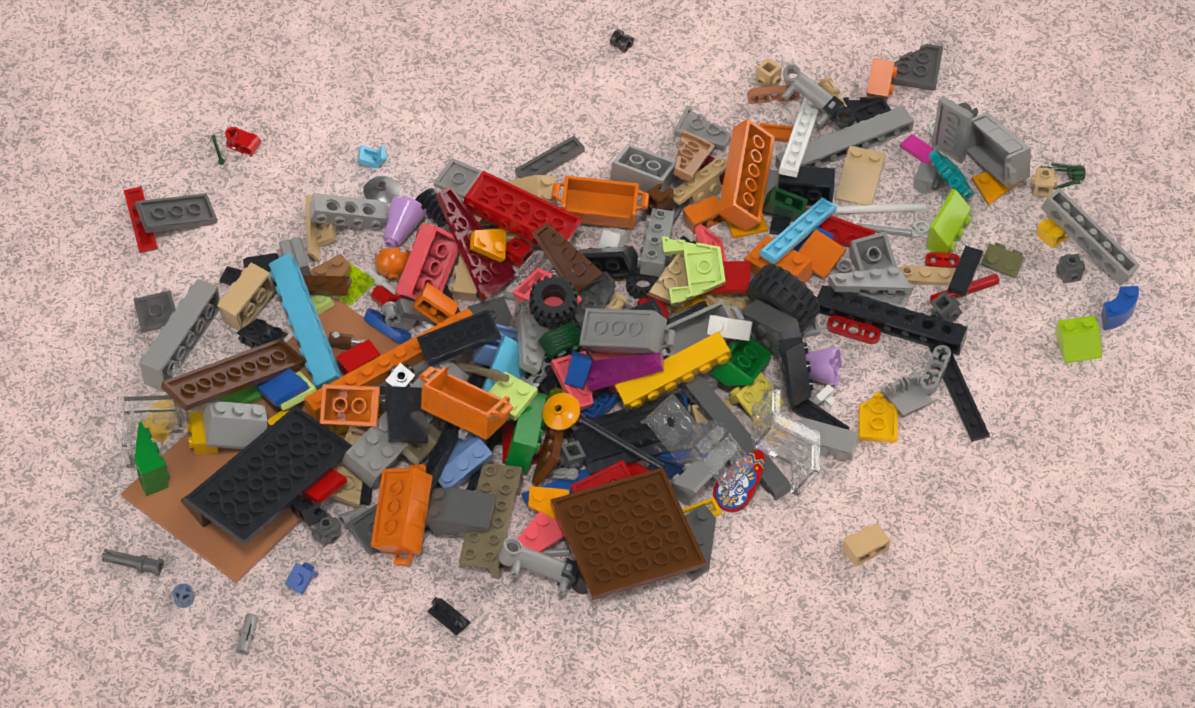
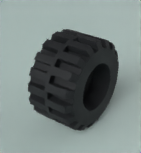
[529,275,578,328]

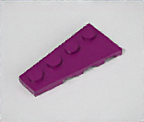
[587,353,664,391]

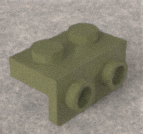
[981,242,1026,278]

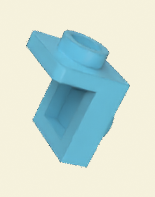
[357,145,387,168]

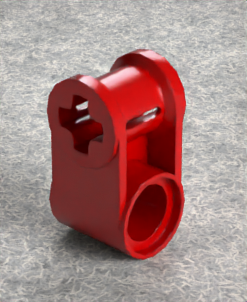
[225,127,261,157]

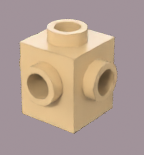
[756,58,782,87]
[1030,167,1058,197]

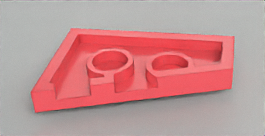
[517,511,565,553]

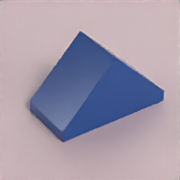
[564,350,592,390]

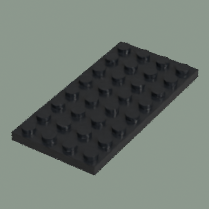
[185,405,353,545]

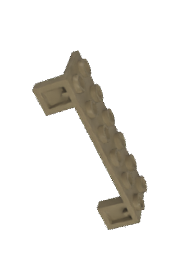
[459,463,524,579]

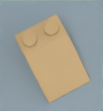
[835,145,886,206]

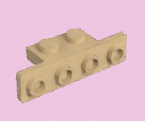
[673,157,727,205]
[305,195,336,262]

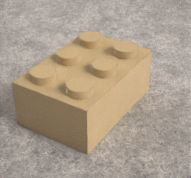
[217,263,276,331]

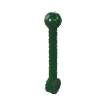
[211,135,225,165]

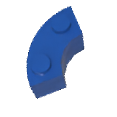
[1101,286,1139,330]

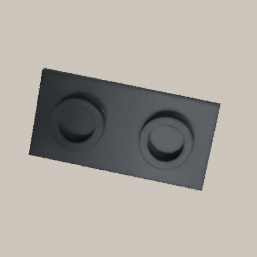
[427,597,471,636]

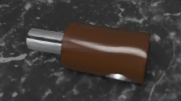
[328,332,365,349]

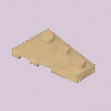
[646,253,688,309]

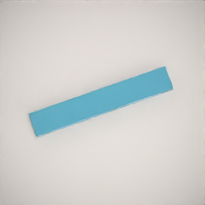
[759,198,837,264]

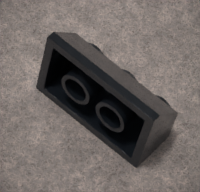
[579,245,638,277]
[779,337,814,407]

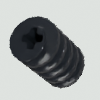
[415,188,448,227]

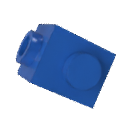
[285,562,319,594]

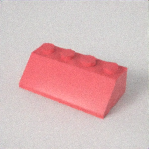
[395,223,459,301]

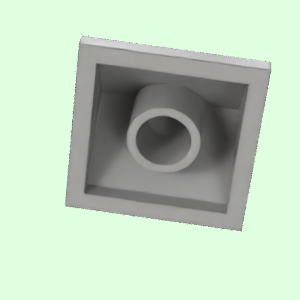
[850,231,897,271]

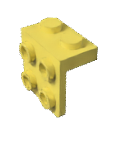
[726,372,784,424]

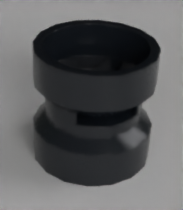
[610,29,634,53]

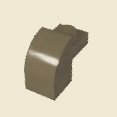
[402,423,441,465]

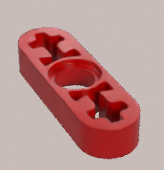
[827,315,881,344]

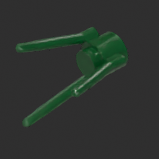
[1040,163,1086,190]

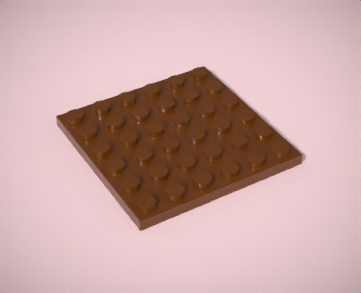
[551,467,706,600]

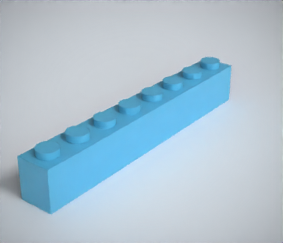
[269,253,342,389]

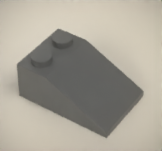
[425,487,496,535]

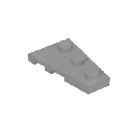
[674,105,731,151]

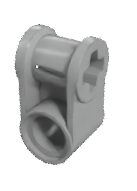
[381,301,417,331]

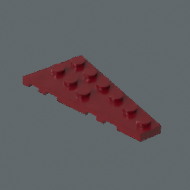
[436,185,518,301]

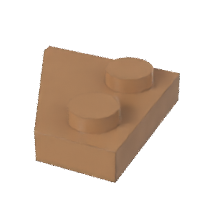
[309,254,352,297]

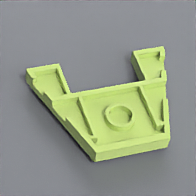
[662,236,725,307]

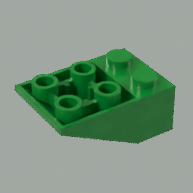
[134,421,170,496]

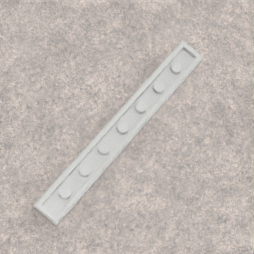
[779,97,820,177]

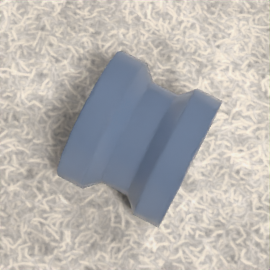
[173,584,194,608]

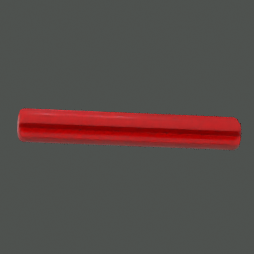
[930,274,1000,302]

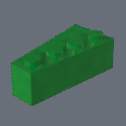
[505,392,547,475]

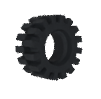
[626,268,659,300]

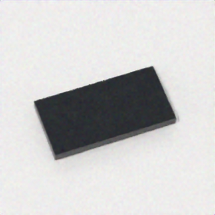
[417,309,501,367]

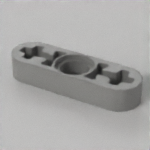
[920,345,951,394]

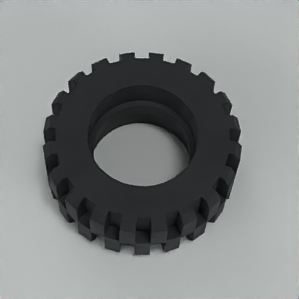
[747,264,820,333]

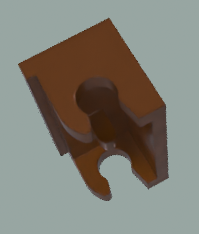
[646,184,674,215]

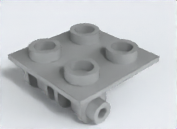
[881,373,934,416]

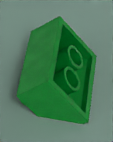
[711,338,772,386]

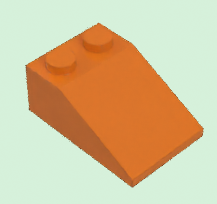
[320,384,380,427]

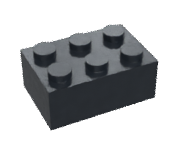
[778,166,835,206]

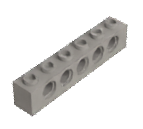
[1041,188,1140,286]

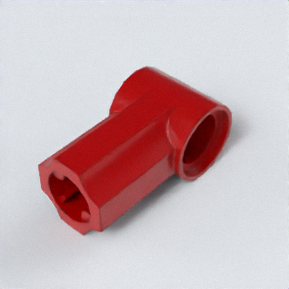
[370,285,403,307]

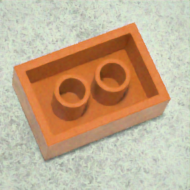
[744,235,813,283]

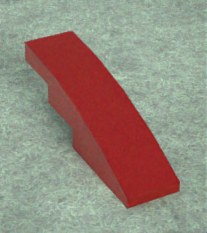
[124,186,158,253]

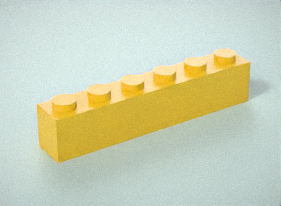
[615,332,732,411]

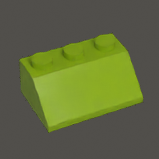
[926,188,972,253]

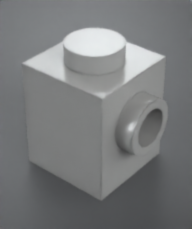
[913,162,939,193]

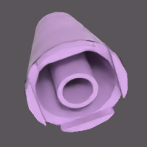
[383,194,427,248]
[805,347,842,386]

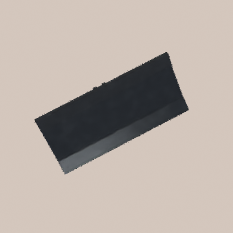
[570,392,701,476]

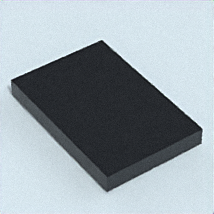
[385,386,429,444]

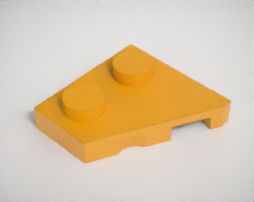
[528,486,569,521]

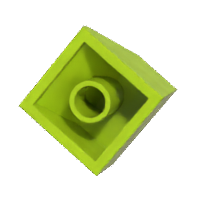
[1055,315,1102,363]

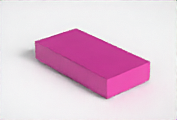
[900,134,934,165]

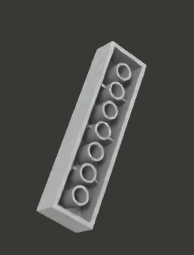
[341,359,469,488]

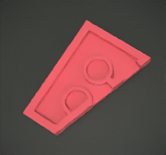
[550,350,593,411]

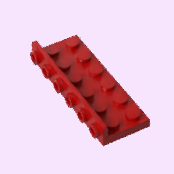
[464,170,582,246]

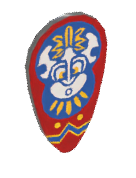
[713,450,765,512]

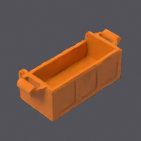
[551,175,649,229]
[419,366,513,440]
[371,464,432,566]

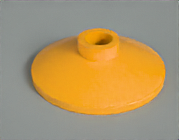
[542,393,580,431]

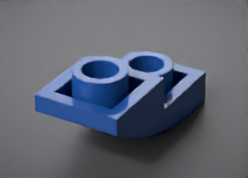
[580,390,619,419]

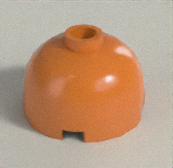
[375,248,411,281]

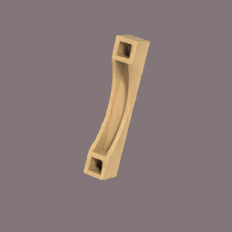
[451,214,489,301]

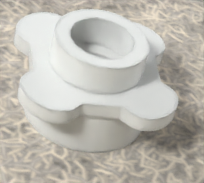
[912,220,931,239]

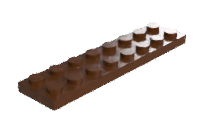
[161,338,305,411]

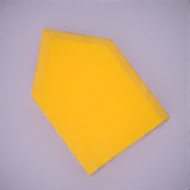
[858,391,898,443]

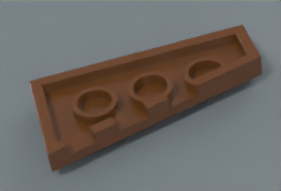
[532,223,605,293]
[531,410,564,486]

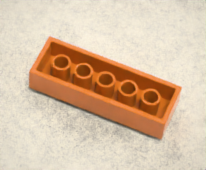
[718,119,775,231]

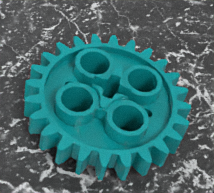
[928,149,974,199]

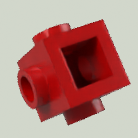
[505,237,534,270]

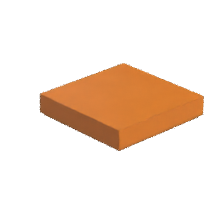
[798,229,846,280]

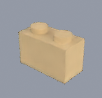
[842,523,890,567]

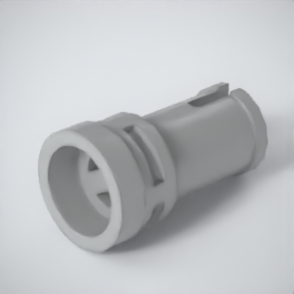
[338,504,368,529]

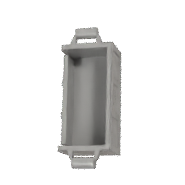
[967,112,1031,187]
[661,300,745,360]
[579,308,676,354]

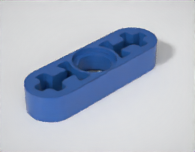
[363,308,411,344]

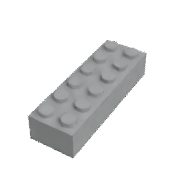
[139,279,220,392]

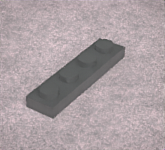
[515,136,585,178]

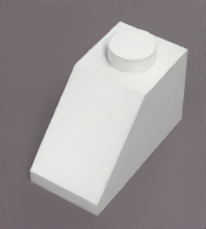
[598,227,631,248]
[707,315,753,341]

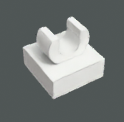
[812,384,836,409]

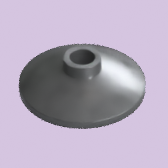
[363,176,400,204]

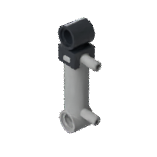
[782,64,855,129]
[498,538,588,595]

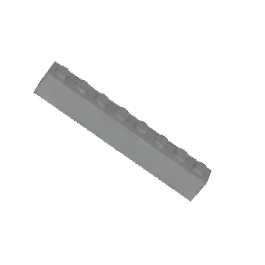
[775,106,914,171]

